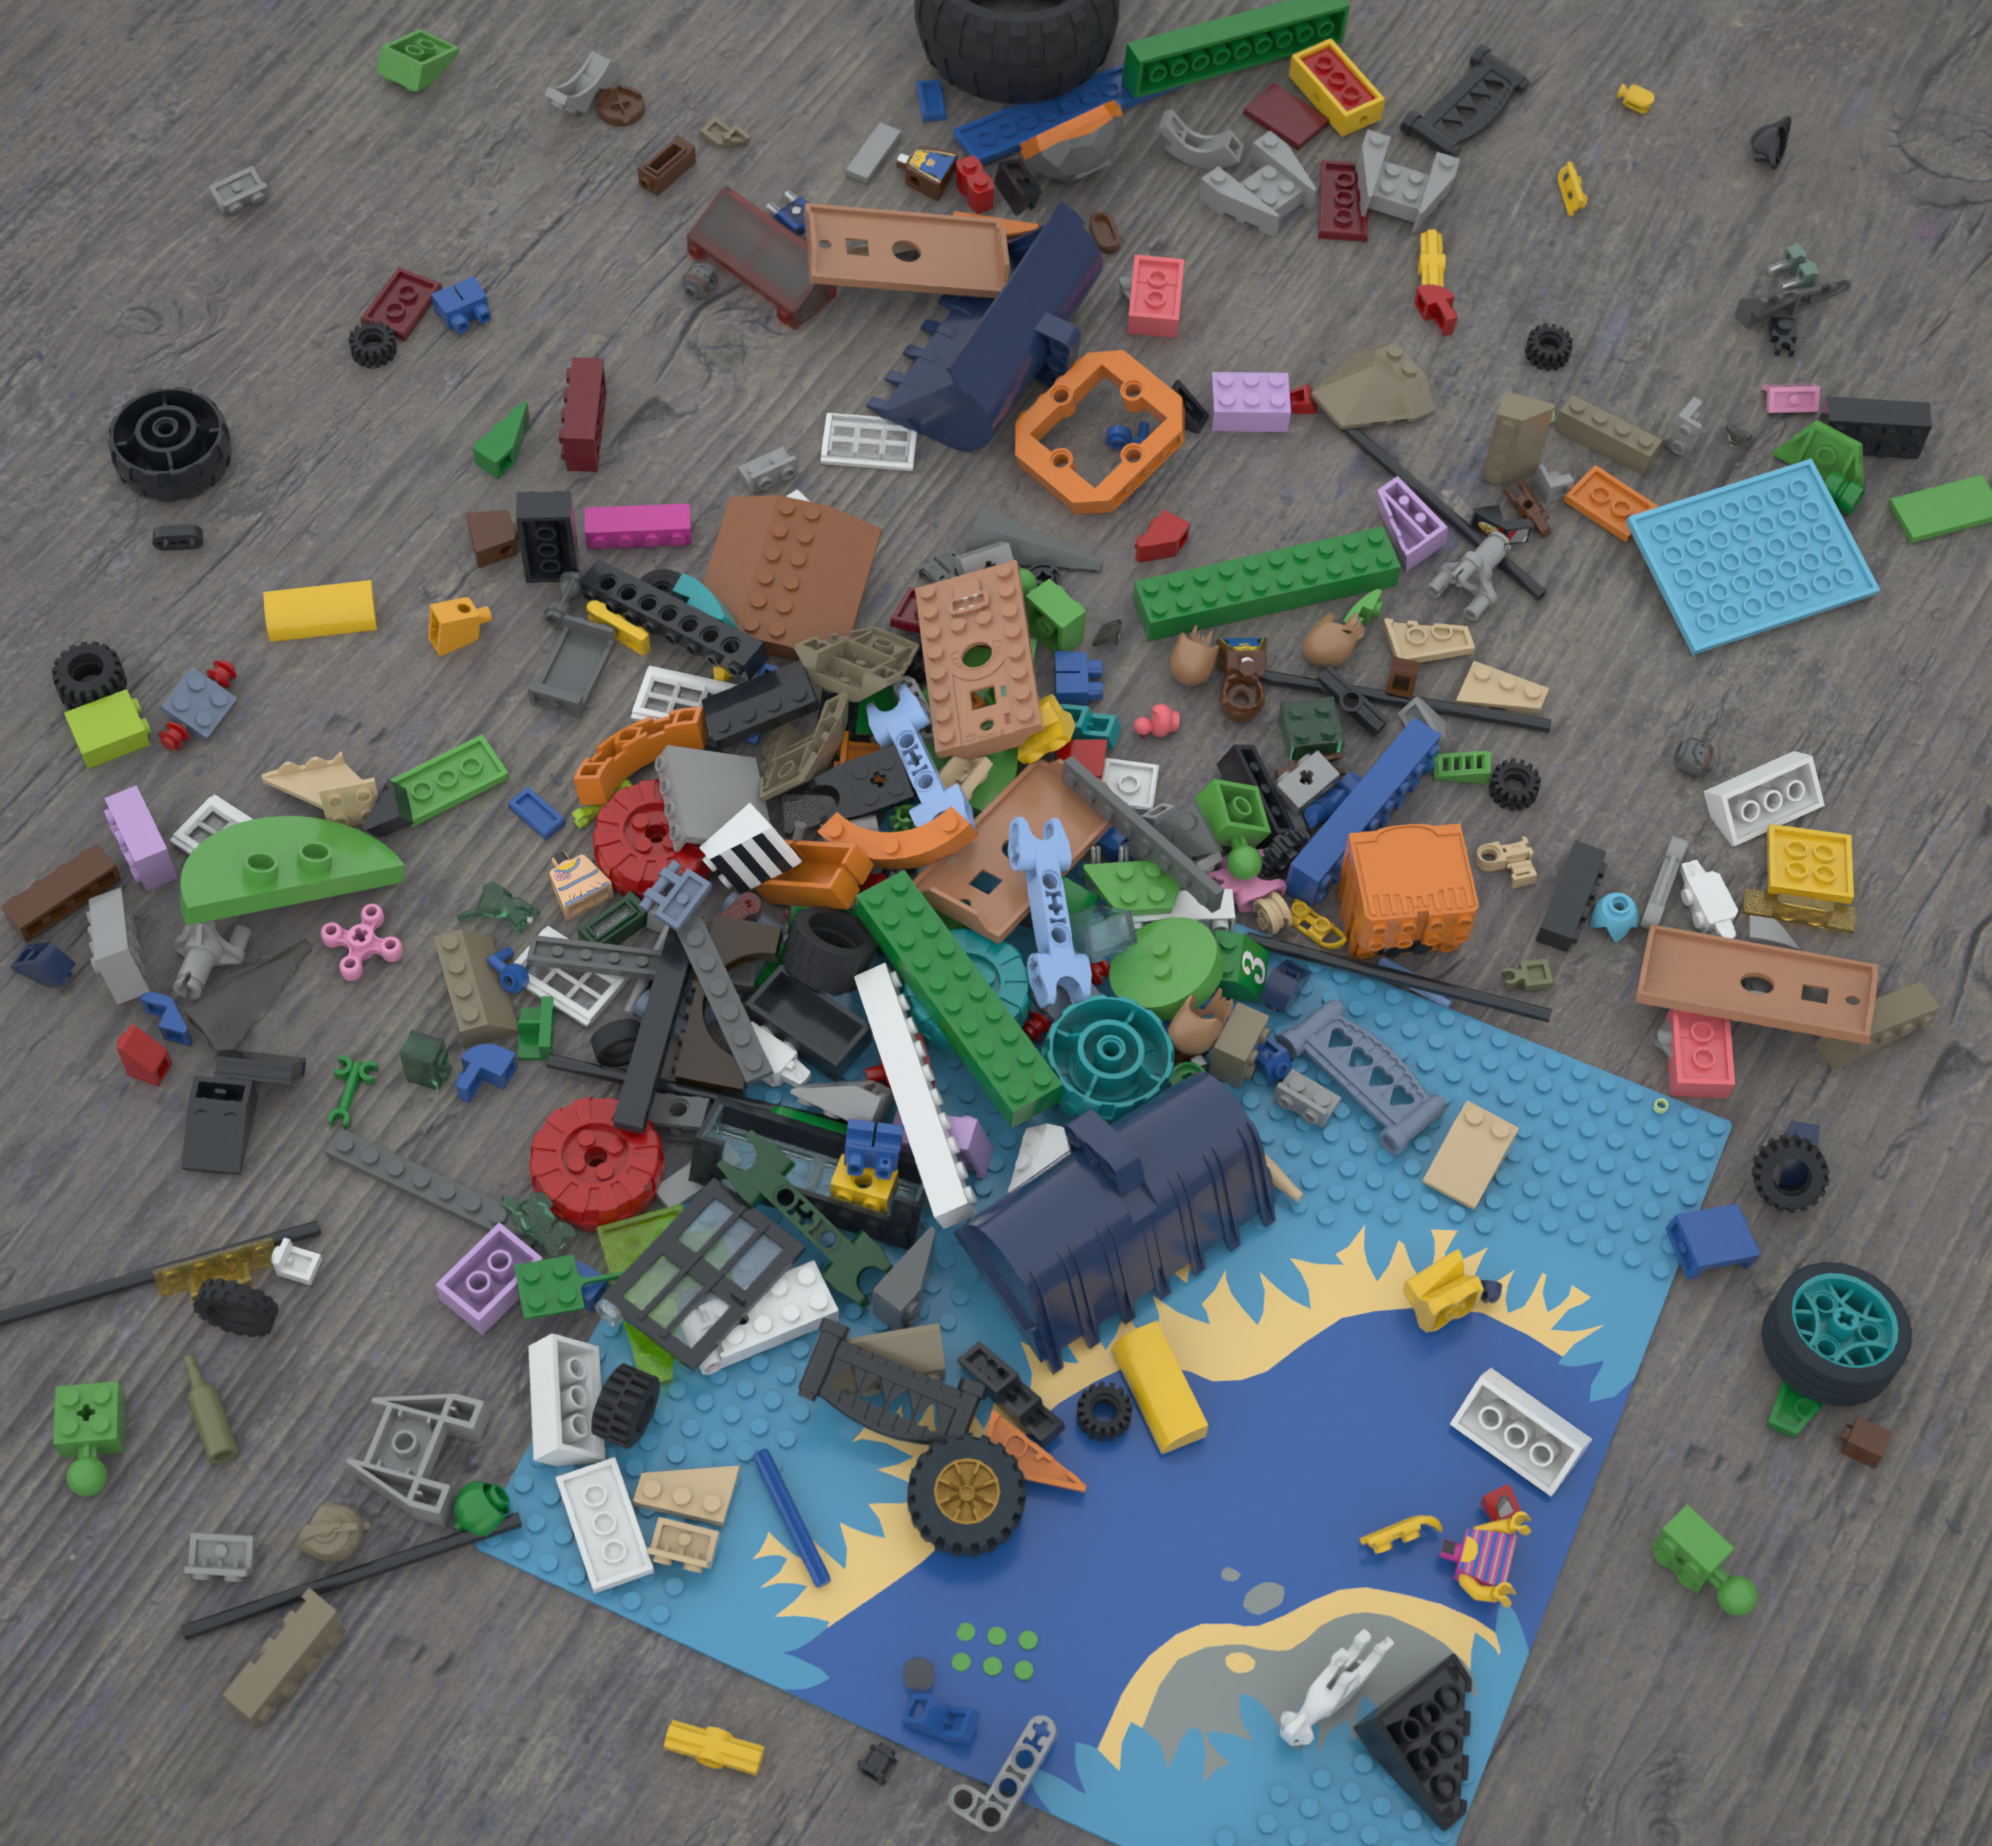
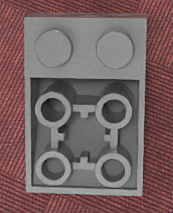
[790,1080,895,1127]

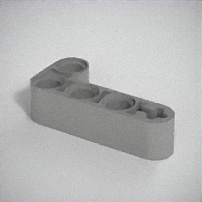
[949,1715,1058,1832]

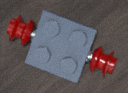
[159,660,237,751]
[1022,955,1110,1043]

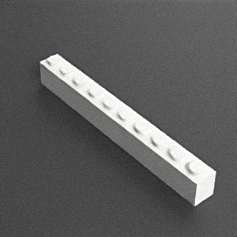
[854,963,977,1229]

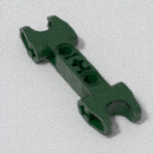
[717,1129,894,1309]

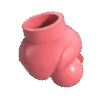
[1133,703,1180,739]

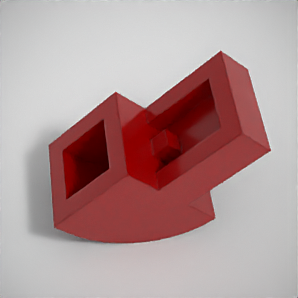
[1414,284,1457,336]

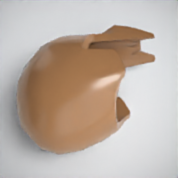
[1302,612,1364,668]
[1169,625,1220,687]
[1168,989,1233,1055]

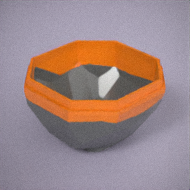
[1020,99,1124,185]

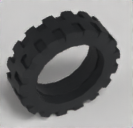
[193,1278,279,1337]

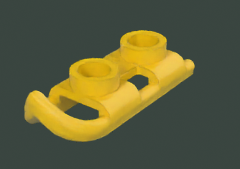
[1558,161,1587,216]
[1290,898,1348,950]
[1359,1515,1443,1554]

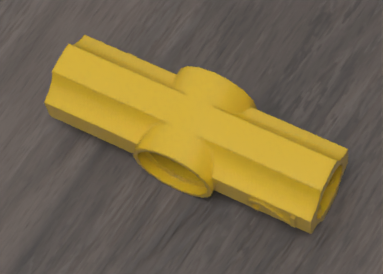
[1418,229,1446,287]
[664,1720,765,1776]

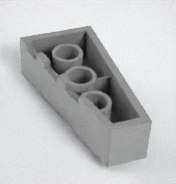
[86,888,150,1005]

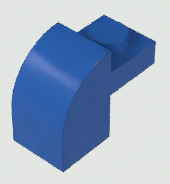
[455,1044,518,1103]

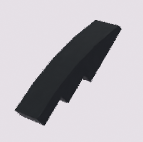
[957,1341,1065,1448]

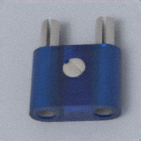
[766,190,810,238]

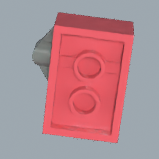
[1119,255,1184,338]
[1654,1009,1735,1098]

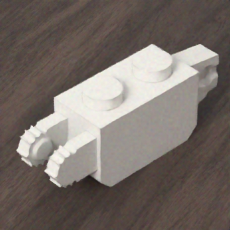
[1680,860,1738,939]
[724,1021,811,1087]

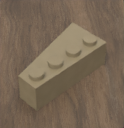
[1814,981,1941,1071]
[223,1588,346,1729]

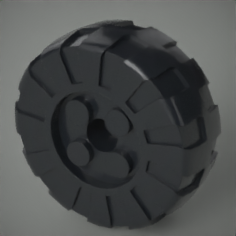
[108,387,232,502]

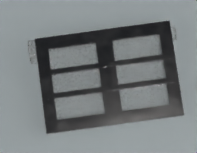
[595,1178,806,1373]

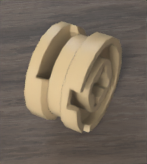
[1252,892,1292,937]

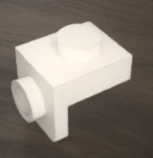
[271,1238,322,1286]

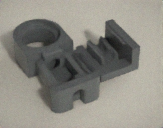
[918,547,960,583]

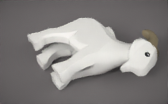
[1279,1629,1394,1750]

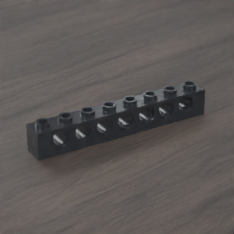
[579,559,769,681]

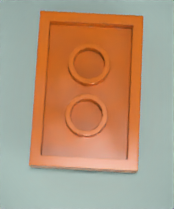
[1564,465,1658,543]

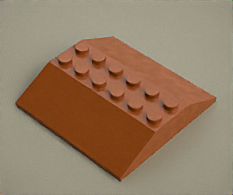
[703,495,882,661]

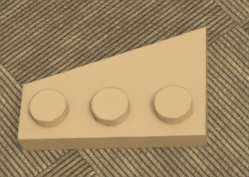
[1383,618,1475,663]
[1455,661,1549,714]
[633,1466,740,1527]

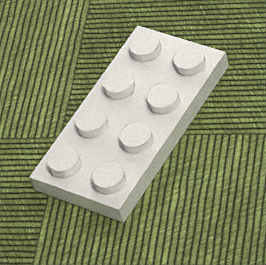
[556,1457,654,1594]

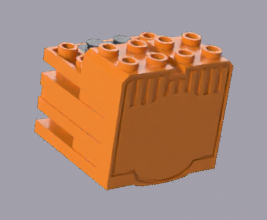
[1335,823,1479,960]

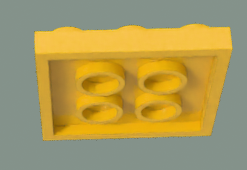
[1767,824,1854,904]

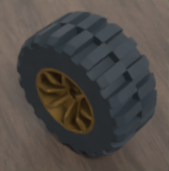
[907,1433,1027,1558]

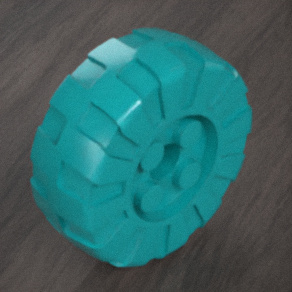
[902,928,1033,1059]
[1041,995,1175,1125]

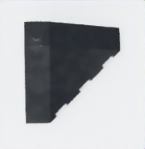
[1353,1653,1472,1832]

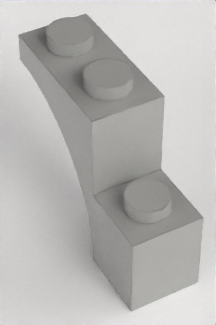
[545,51,621,114]

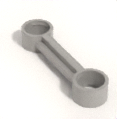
[1640,836,1688,930]

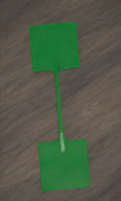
[514,1230,734,1320]

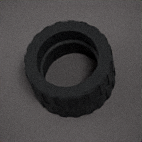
[781,906,877,994]

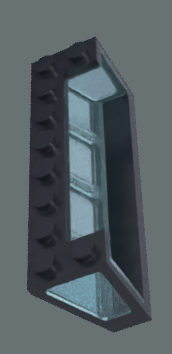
[688,1096,930,1250]

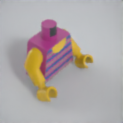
[1439,1512,1532,1607]

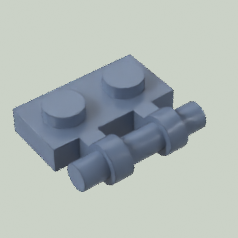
[638,860,712,932]

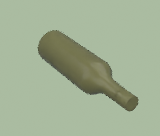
[183,1354,239,1464]

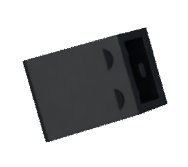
[181,1075,258,1175]

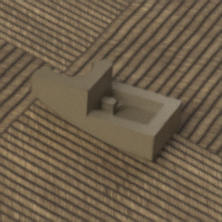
[699,116,751,148]

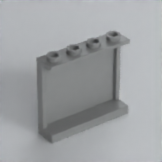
[655,745,771,852]

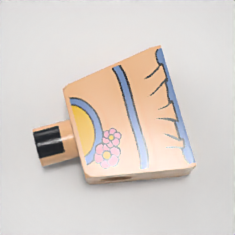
[549,852,613,921]

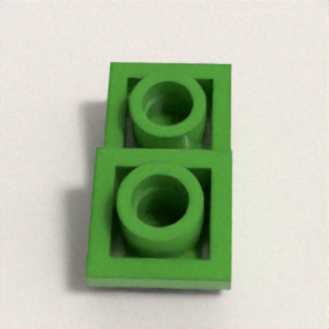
[1343,589,1384,634]

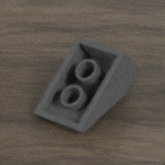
[873,1226,936,1330]

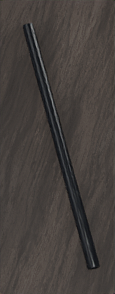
[1337,426,1547,601]
[1258,670,1552,733]
[1247,932,1552,1023]
[547,1054,848,1125]
[0,1220,321,1326]
[181,1512,523,1641]

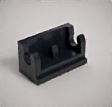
[994,158,1042,215]

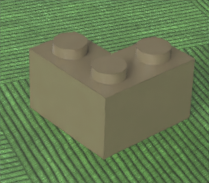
[1209,1002,1271,1088]

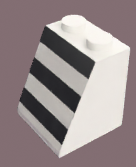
[699,803,802,894]

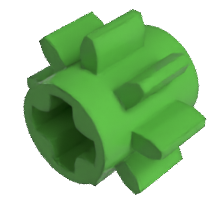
[889,803,917,832]

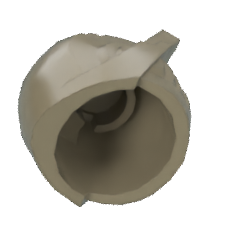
[295,1500,371,1563]

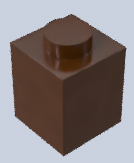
[1385,656,1420,699]
[1840,1416,1892,1469]

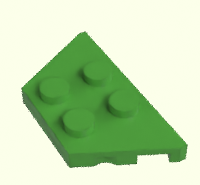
[1772,420,1864,486]
[1082,858,1190,917]

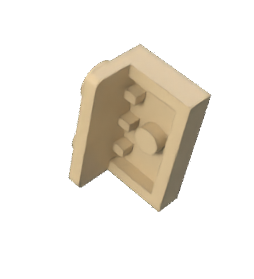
[939,756,993,801]
[647,1517,720,1573]

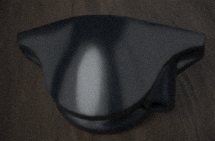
[1751,116,1792,170]

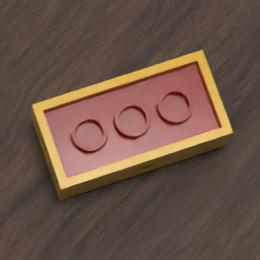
[1289,38,1385,137]

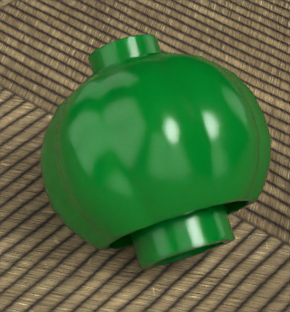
[453,1481,510,1538]

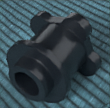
[856,1742,898,1786]

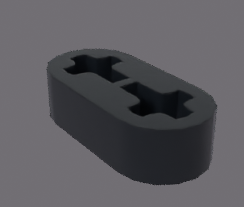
[152,524,203,551]

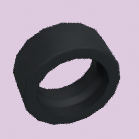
[590,1019,641,1067]

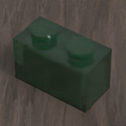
[400,1030,452,1091]

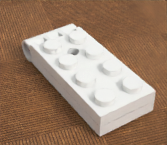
[680,1261,839,1375]

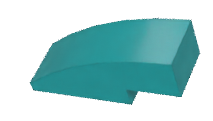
[672,573,738,629]
[1060,704,1122,750]

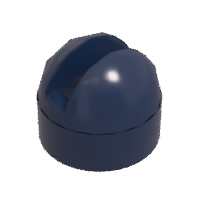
[1480,1280,1502,1303]

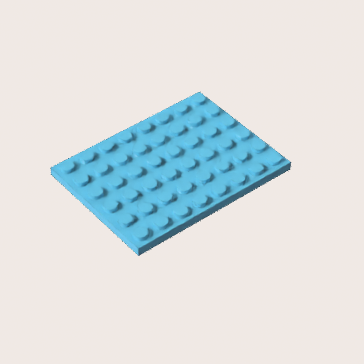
[1626,458,1880,655]

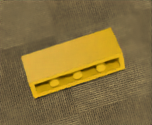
[263,580,377,642]
[1111,1321,1208,1454]

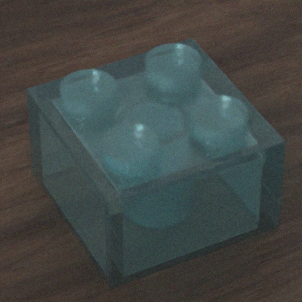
[1069,904,1137,963]

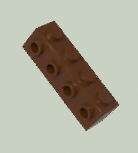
[1,843,122,943]

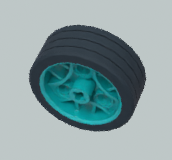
[1761,1262,1912,1407]

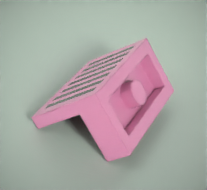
[1762,384,1820,413]

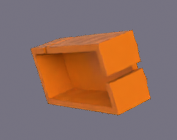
[754,840,874,910]

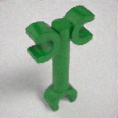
[327,1055,379,1130]

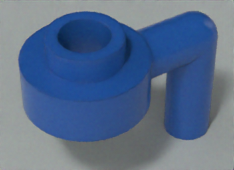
[1105,421,1149,450]
[488,947,529,994]

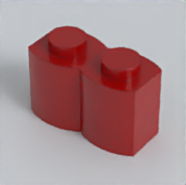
[956,155,994,214]

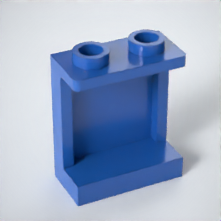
[1665,1204,1760,1280]

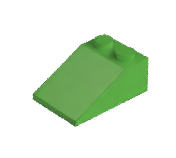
[377,29,460,92]

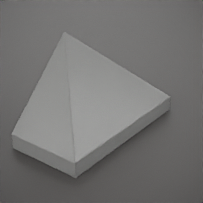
[1397,696,1446,743]

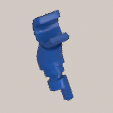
[1304,772,1362,828]

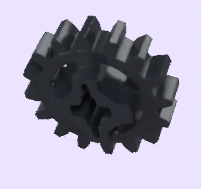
[1261,827,1311,877]

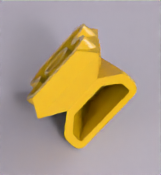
[1017,694,1076,765]
[1403,1249,1484,1333]

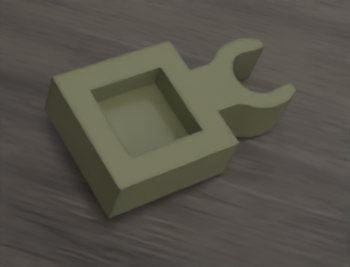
[1500,958,1554,991]

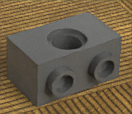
[649,1093,712,1143]

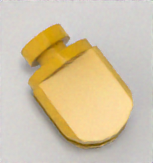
[1616,84,1654,114]

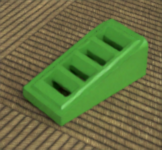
[1433,751,1491,784]

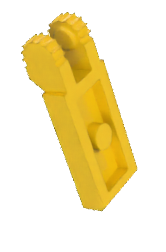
[586,600,651,656]

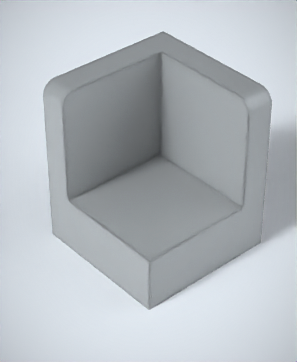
[1534,464,1574,503]

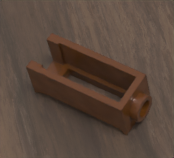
[637,134,696,196]

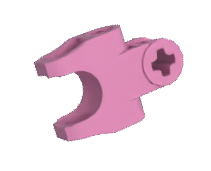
[1207,849,1287,913]

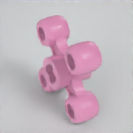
[320,903,403,981]

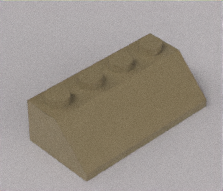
[1481,391,1555,486]
[1555,394,1668,476]
[433,929,519,1048]
[832,1323,946,1397]

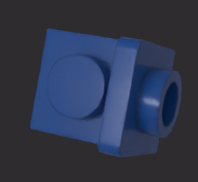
[1255,1036,1293,1085]

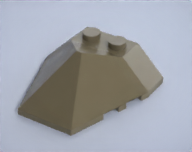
[1310,342,1435,429]
[795,627,920,702]
[760,692,849,801]

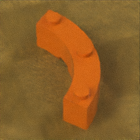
[573,706,709,805]
[817,806,979,870]

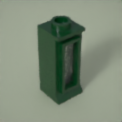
[577,890,649,945]

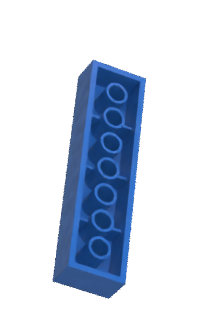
[1285,717,1441,908]

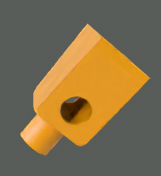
[428,597,492,657]

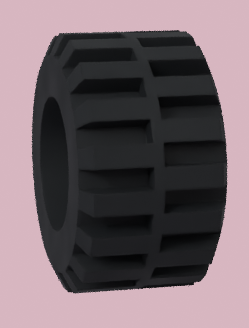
[52,641,127,710]
[1752,1134,1830,1213]
[591,1363,660,1449]

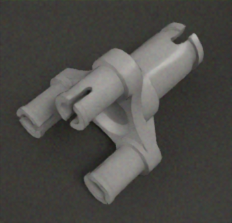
[1426,531,1511,622]
[173,920,252,1000]

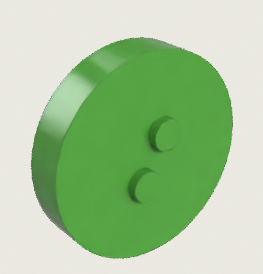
[1109,917,1224,1021]

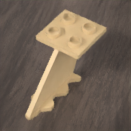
[262,752,378,827]

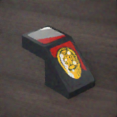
[1470,505,1532,545]

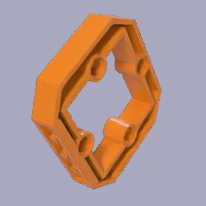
[1015,350,1185,515]

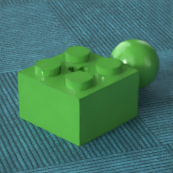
[1020,568,1086,655]
[1195,779,1271,881]
[53,1381,126,1497]
[1650,1505,1758,1616]

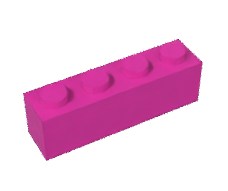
[585,504,692,549]

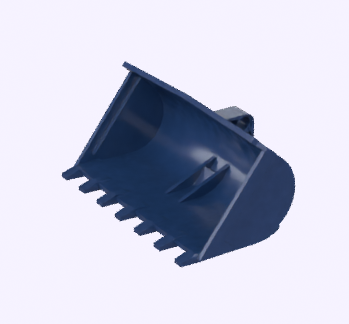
[866,202,1103,452]
[953,1071,1276,1375]

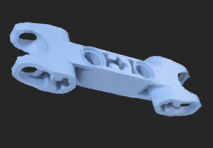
[866,683,976,830]
[1008,817,1092,1008]

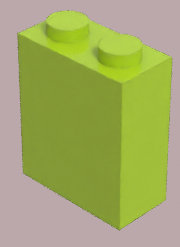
[64,689,152,769]

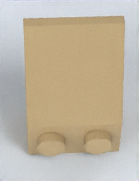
[1422,1100,1519,1210]

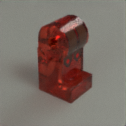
[720,892,762,922]

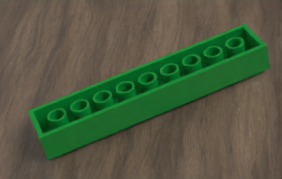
[1122,0,1351,99]
[1132,526,1401,642]
[856,870,1063,1129]

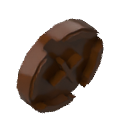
[596,85,645,127]

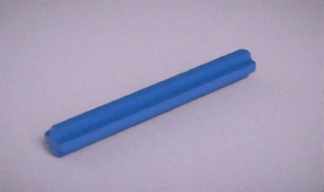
[753,1449,831,1588]

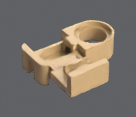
[1476,836,1537,889]

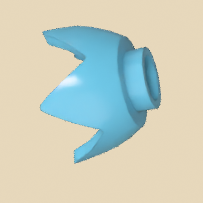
[1590,893,1640,943]

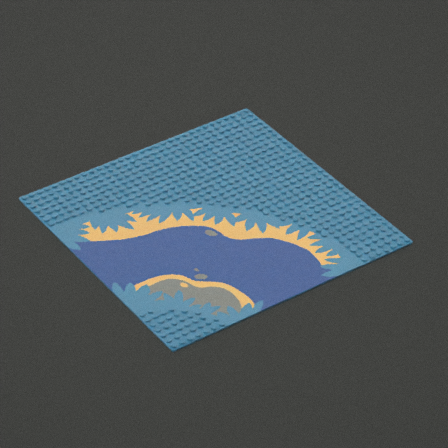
[475,793,1732,1846]

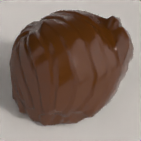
[1219,674,1265,724]

